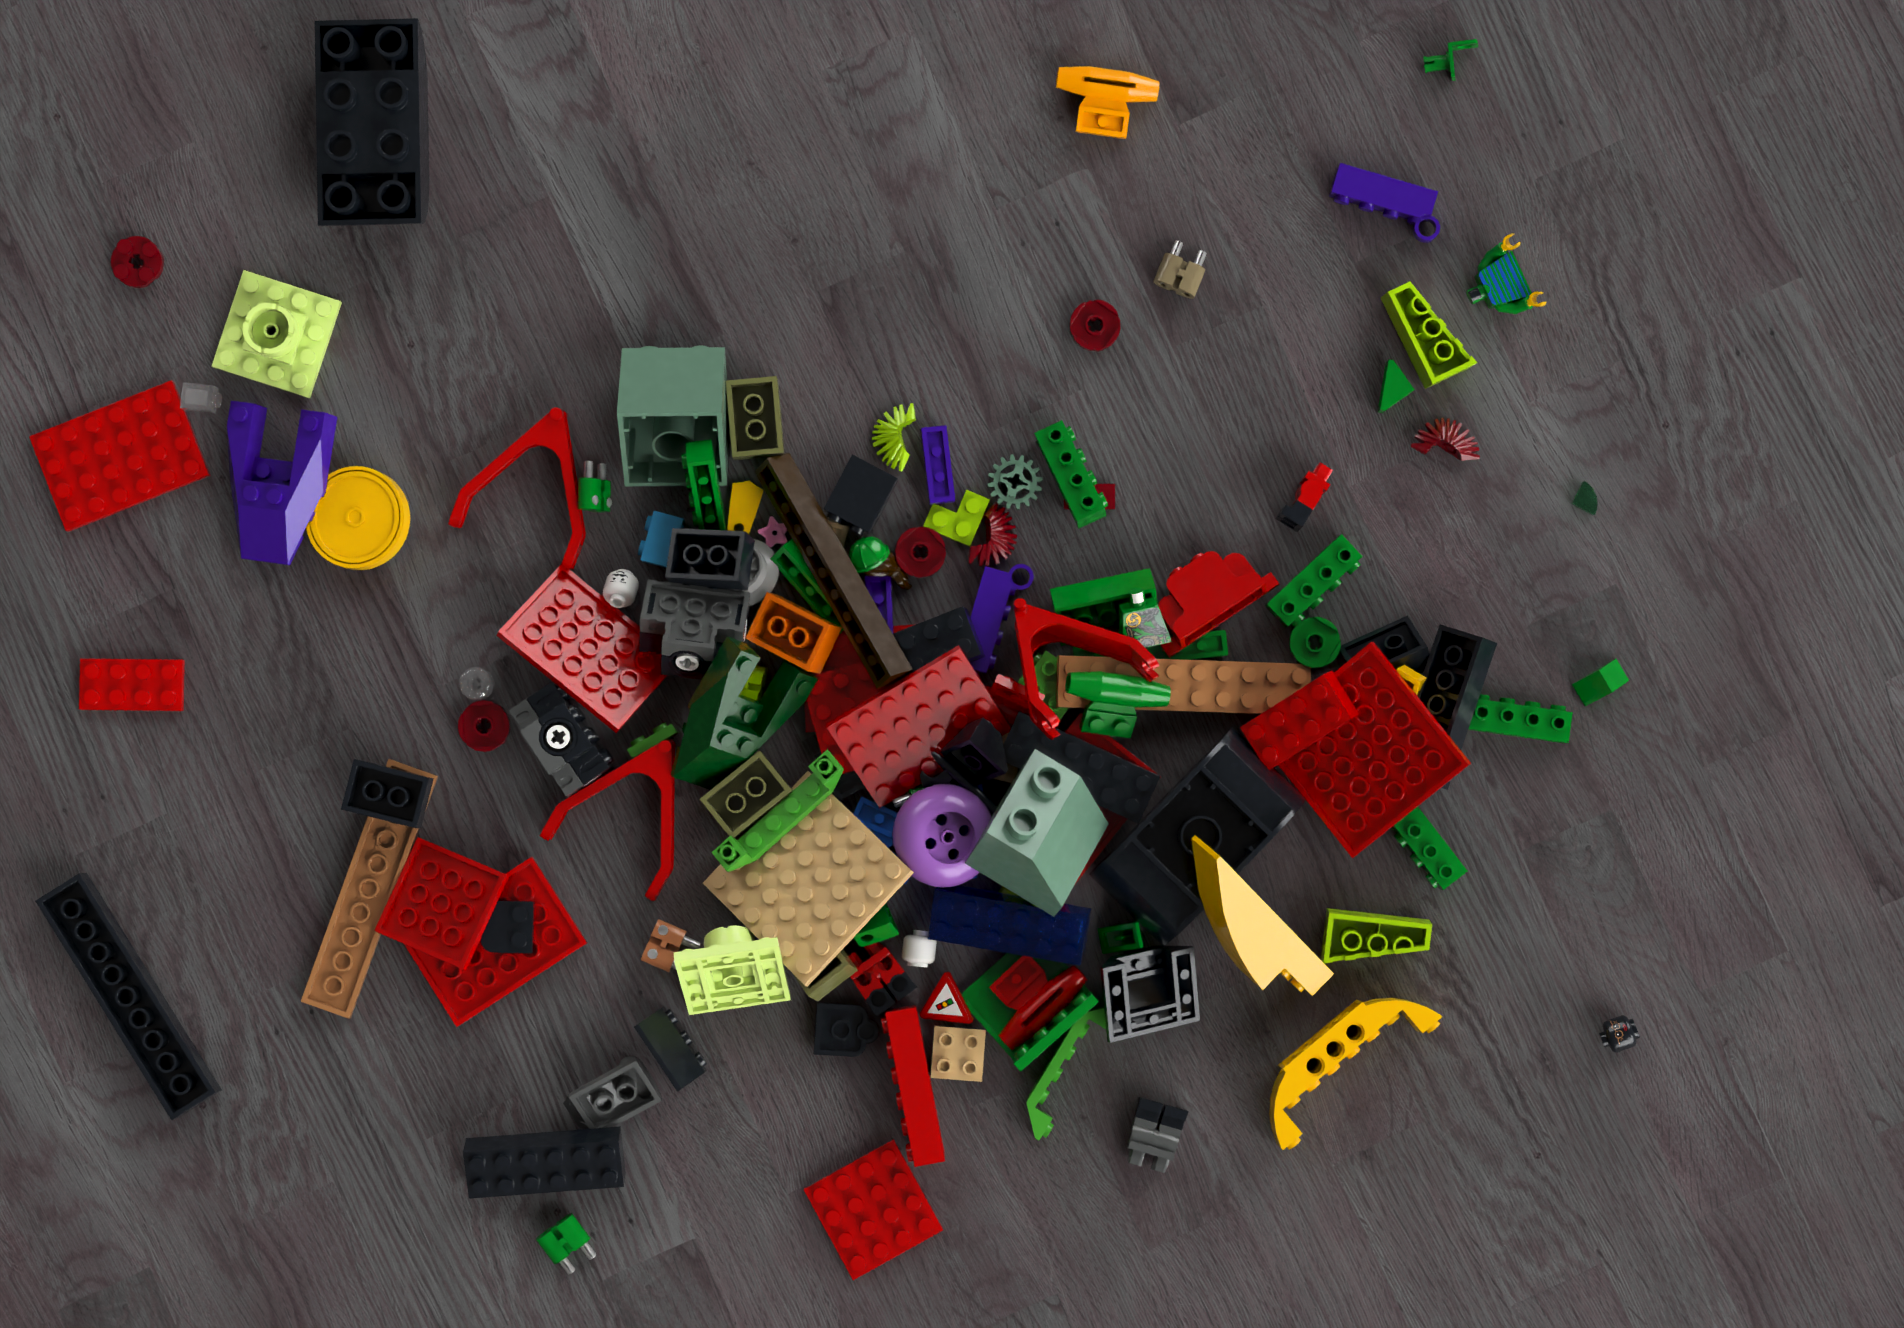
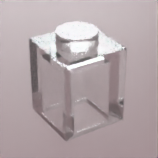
[180,382,222,414]

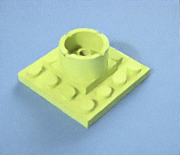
[212,270,342,399]
[673,925,791,1015]

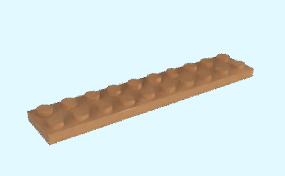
[1056,655,1311,714]
[301,759,438,1019]

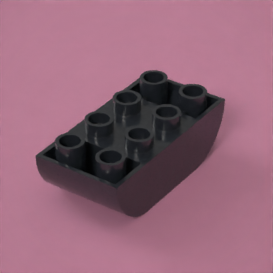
[315,18,429,226]
[1089,727,1306,946]

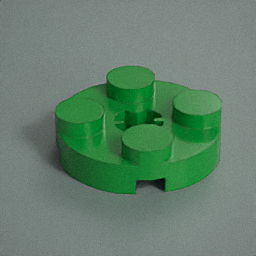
[1289,617,1341,668]

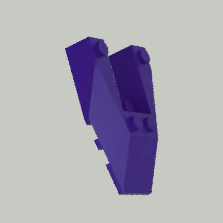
[227,401,337,565]

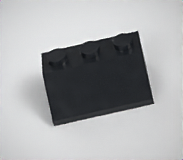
[1339,615,1430,673]
[634,1007,707,1092]

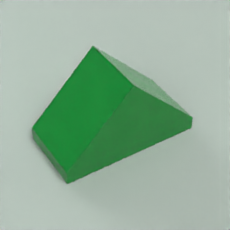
[1377,359,1415,413]
[1571,659,1629,707]
[1098,921,1143,954]

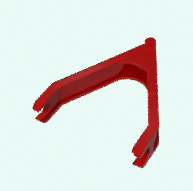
[448,407,586,570]
[1014,598,1159,740]
[540,739,676,901]

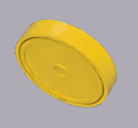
[306,466,410,570]

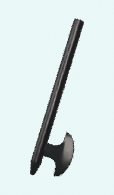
[920,751,998,814]

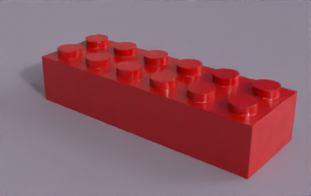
[881,1004,945,1167]

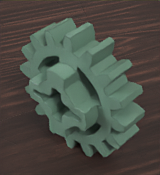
[987,454,1043,510]

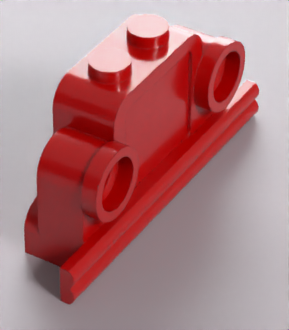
[1158,551,1280,658]

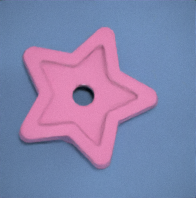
[757,516,788,548]

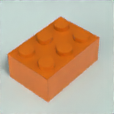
[745,592,842,674]

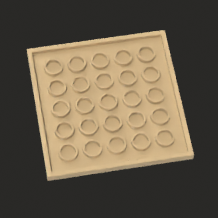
[703,771,914,987]

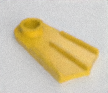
[727,480,764,534]

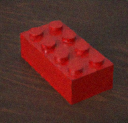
[1240,671,1359,770]

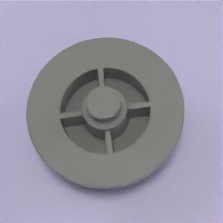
[713,539,779,606]

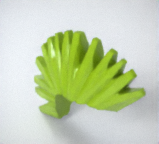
[872,403,916,472]

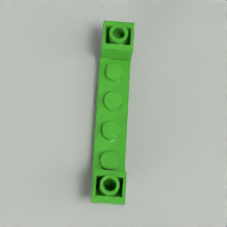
[711,749,844,872]
[1026,1006,1106,1140]

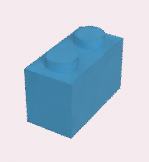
[638,511,685,568]

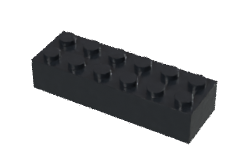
[1417,624,1497,790]
[1003,710,1160,824]
[463,1126,626,1199]

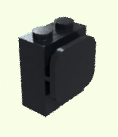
[824,454,898,536]

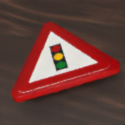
[919,972,973,1024]

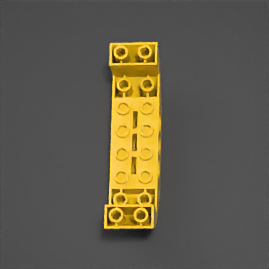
[1269,998,1442,1150]

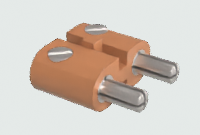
[641,919,701,972]

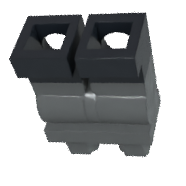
[1127,1097,1189,1173]

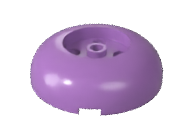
[892,784,991,887]

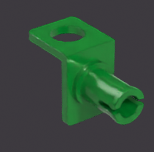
[1423,39,1478,81]

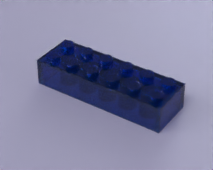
[928,885,1091,966]

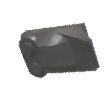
[563,1056,662,1129]

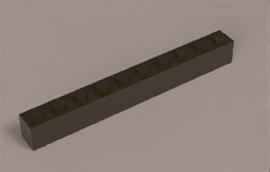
[755,453,913,689]

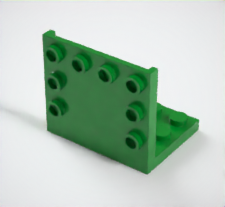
[961,929,1099,1072]

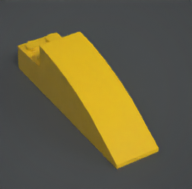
[1191,835,1334,996]

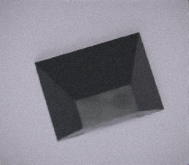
[1100,946,1200,1043]

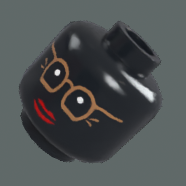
[1599,1015,1640,1053]

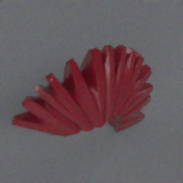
[1411,418,1480,461]
[968,502,1017,567]

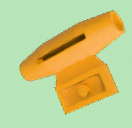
[1056,66,1159,139]

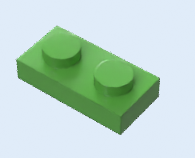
[627,722,678,758]

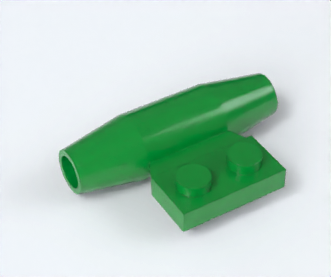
[1065,671,1171,738]

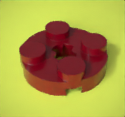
[111,236,164,288]
[1070,300,1120,352]
[895,527,946,578]
[458,700,510,752]

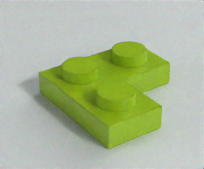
[923,490,990,547]

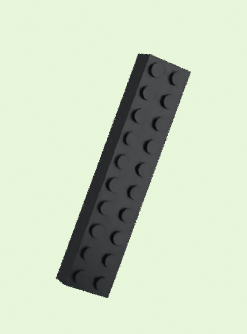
[35,873,222,1120]

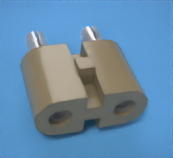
[1153,240,1207,299]

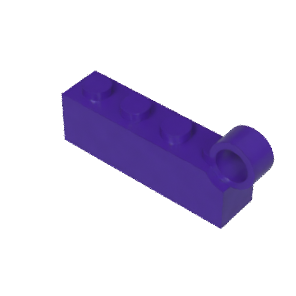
[1329,163,1440,243]
[970,564,1034,674]

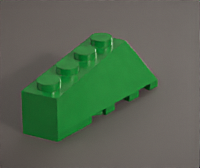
[1050,568,1158,646]

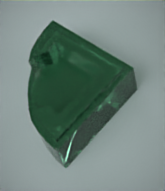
[1571,481,1598,516]

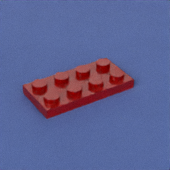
[79,659,185,711]

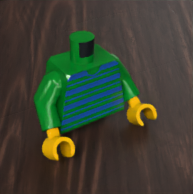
[1466,233,1546,314]

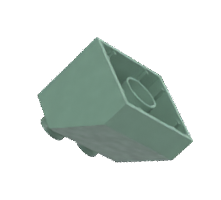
[617,345,728,487]
[965,749,1108,917]

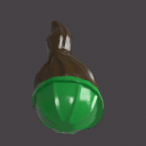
[849,537,912,590]

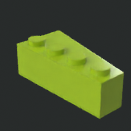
[1381,282,1477,389]
[1321,908,1432,964]

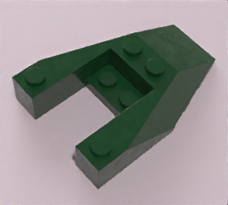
[671,636,818,790]

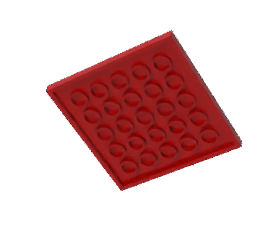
[1279,642,1471,858]

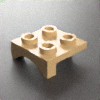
[931,1025,986,1082]

